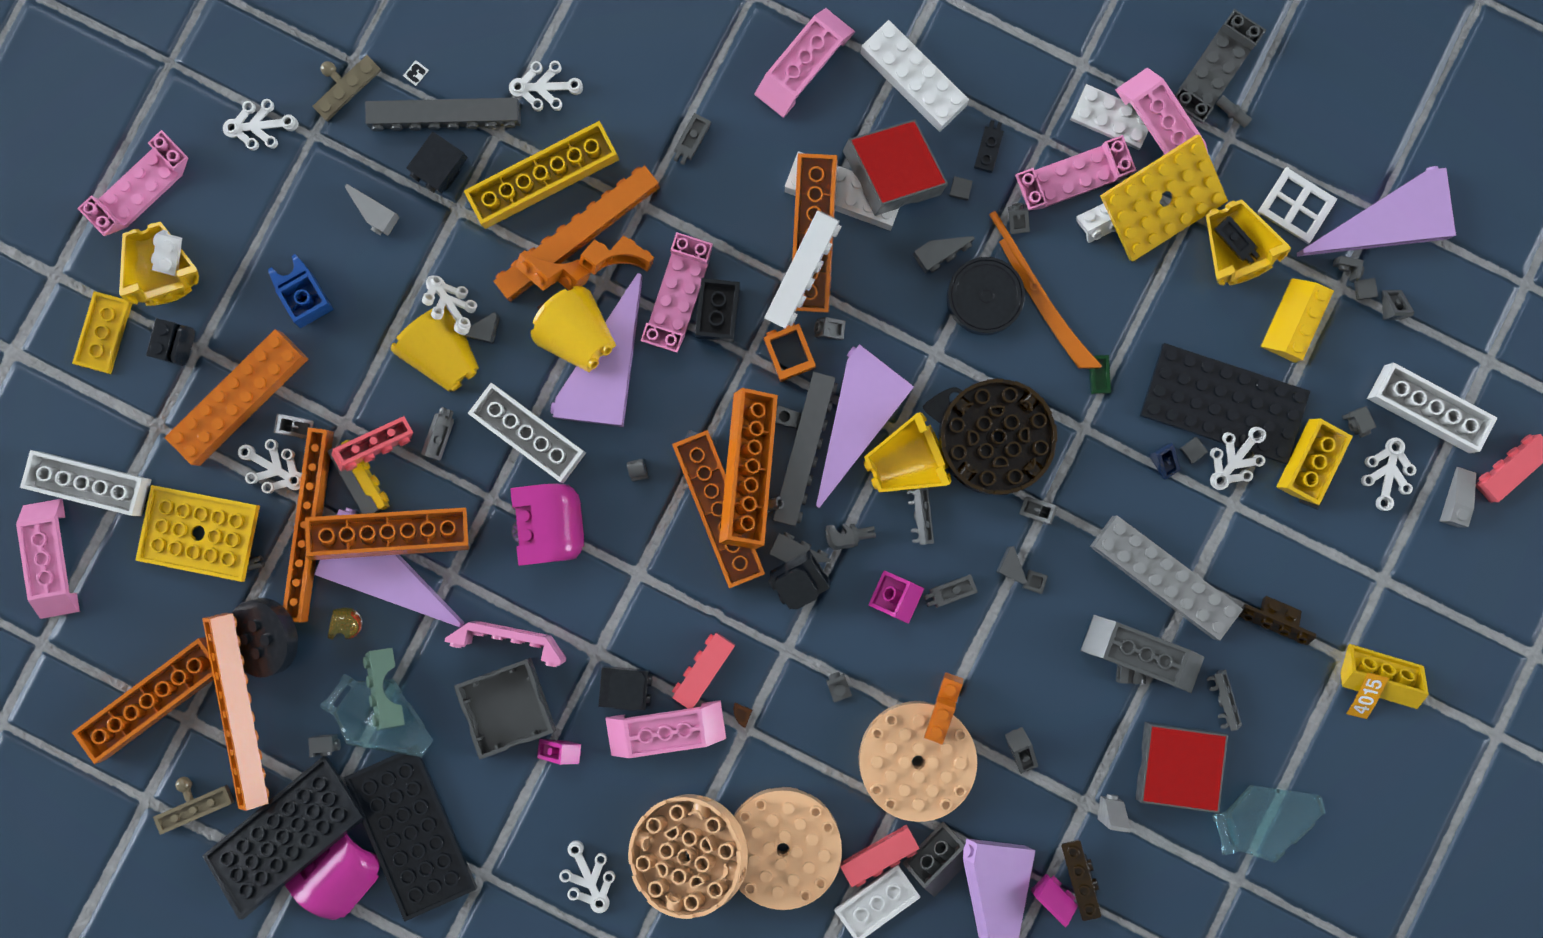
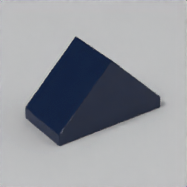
[1149,443,1181,480]

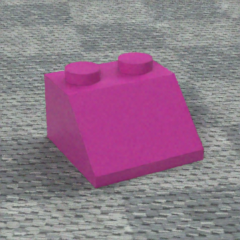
[868,570,925,624]
[1031,873,1078,927]

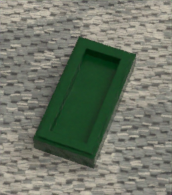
[1089,355,1111,394]

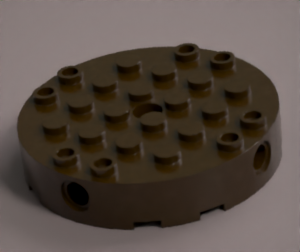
[939,379,1057,495]

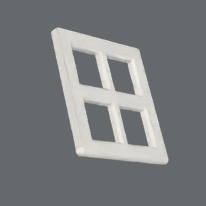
[1258,167,1337,244]

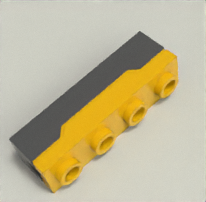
[327,440,390,514]

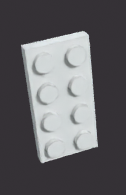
[1070,84,1149,150]
[834,865,921,938]

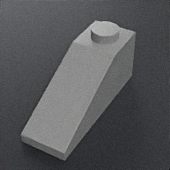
[345,184,400,236]
[1440,467,1476,528]
[1097,794,1131,833]

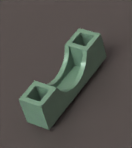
[363,648,405,731]

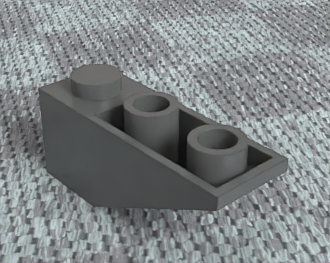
[913,236,975,274]
[769,532,831,562]

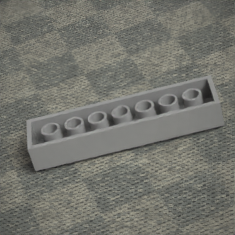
[1090,516,1243,641]

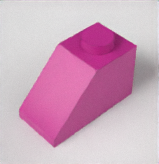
[537,739,581,765]

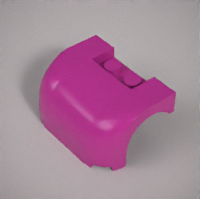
[510,484,584,566]
[285,834,379,920]

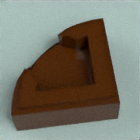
[733,702,753,728]

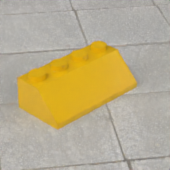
[1260,278,1334,363]
[1276,418,1353,505]
[1341,644,1429,709]

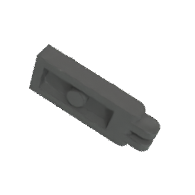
[674,113,711,165]
[421,407,454,461]
[923,574,978,608]

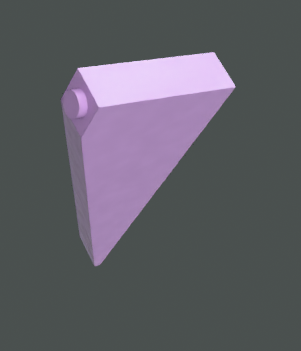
[1297,166,1456,257]
[551,273,643,427]
[816,344,914,508]
[314,507,465,627]
[963,839,1035,938]

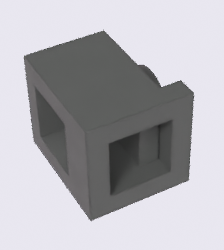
[1342,406,1377,438]
[308,734,341,758]

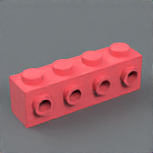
[332,416,413,471]

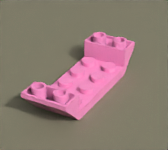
[754,8,855,118]
[1115,68,1208,154]
[77,130,188,236]
[1015,135,1136,210]
[641,232,713,353]
[16,499,80,619]
[445,621,566,667]
[605,700,726,758]

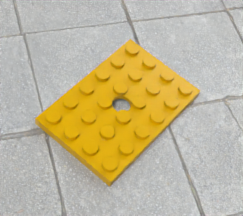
[1100,135,1228,261]
[135,485,260,582]

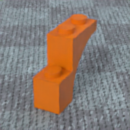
[579,235,654,275]
[515,251,591,291]
[924,672,964,745]

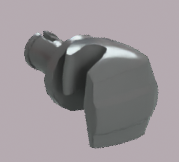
[825,524,876,550]

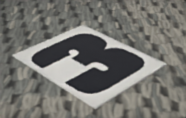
[403,60,429,86]

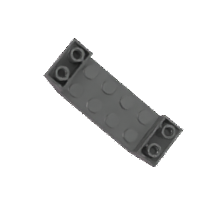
[1175,9,1266,124]
[1080,615,1204,693]

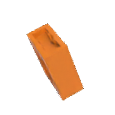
[763,323,816,382]

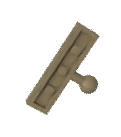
[312,55,382,121]
[153,777,235,835]

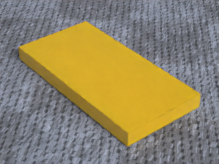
[72,291,132,374]

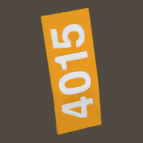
[1346,673,1389,719]

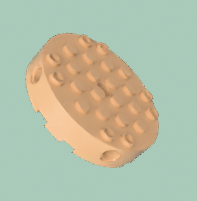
[859,701,977,822]
[733,787,842,910]
[628,794,748,919]

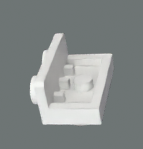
[1076,203,1116,243]
[151,230,182,276]

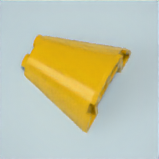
[1206,199,1291,286]
[119,221,199,306]
[531,286,616,372]
[391,306,479,392]
[864,412,951,492]

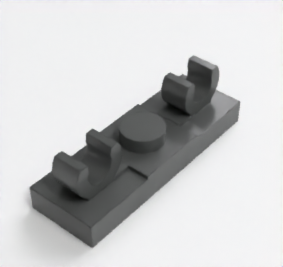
[907,488,934,545]
[1207,669,1242,731]

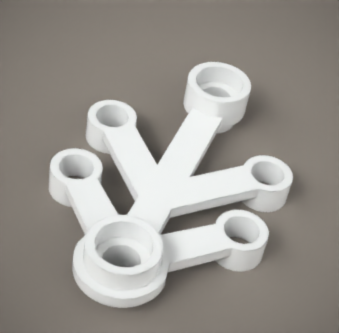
[509,61,583,111]
[223,99,298,151]
[422,275,477,335]
[1210,426,1266,490]
[1361,438,1416,511]
[238,439,302,494]
[559,840,615,913]

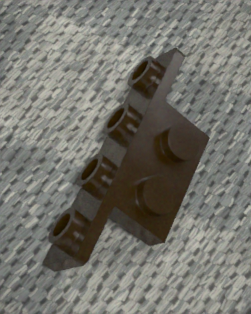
[1238,596,1317,645]
[1061,840,1102,921]

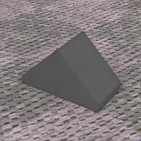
[1382,290,1414,320]
[464,312,500,344]
[274,414,314,439]
[1019,496,1058,525]
[996,546,1027,584]

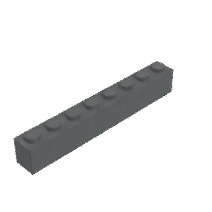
[365,98,521,132]
[773,372,838,526]

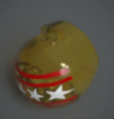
[328,607,362,640]

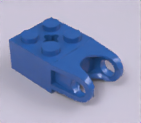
[268,254,334,329]

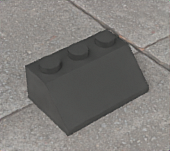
[903,822,965,897]

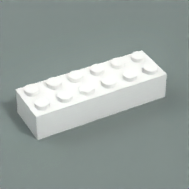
[860,20,969,132]
[785,151,899,231]
[764,210,842,328]
[1367,363,1497,453]
[468,383,586,483]
[20,450,152,516]

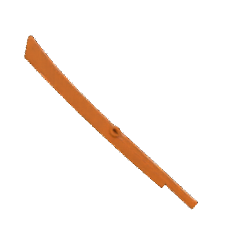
[989,211,1102,368]

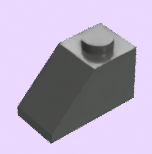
[1005,727,1038,774]

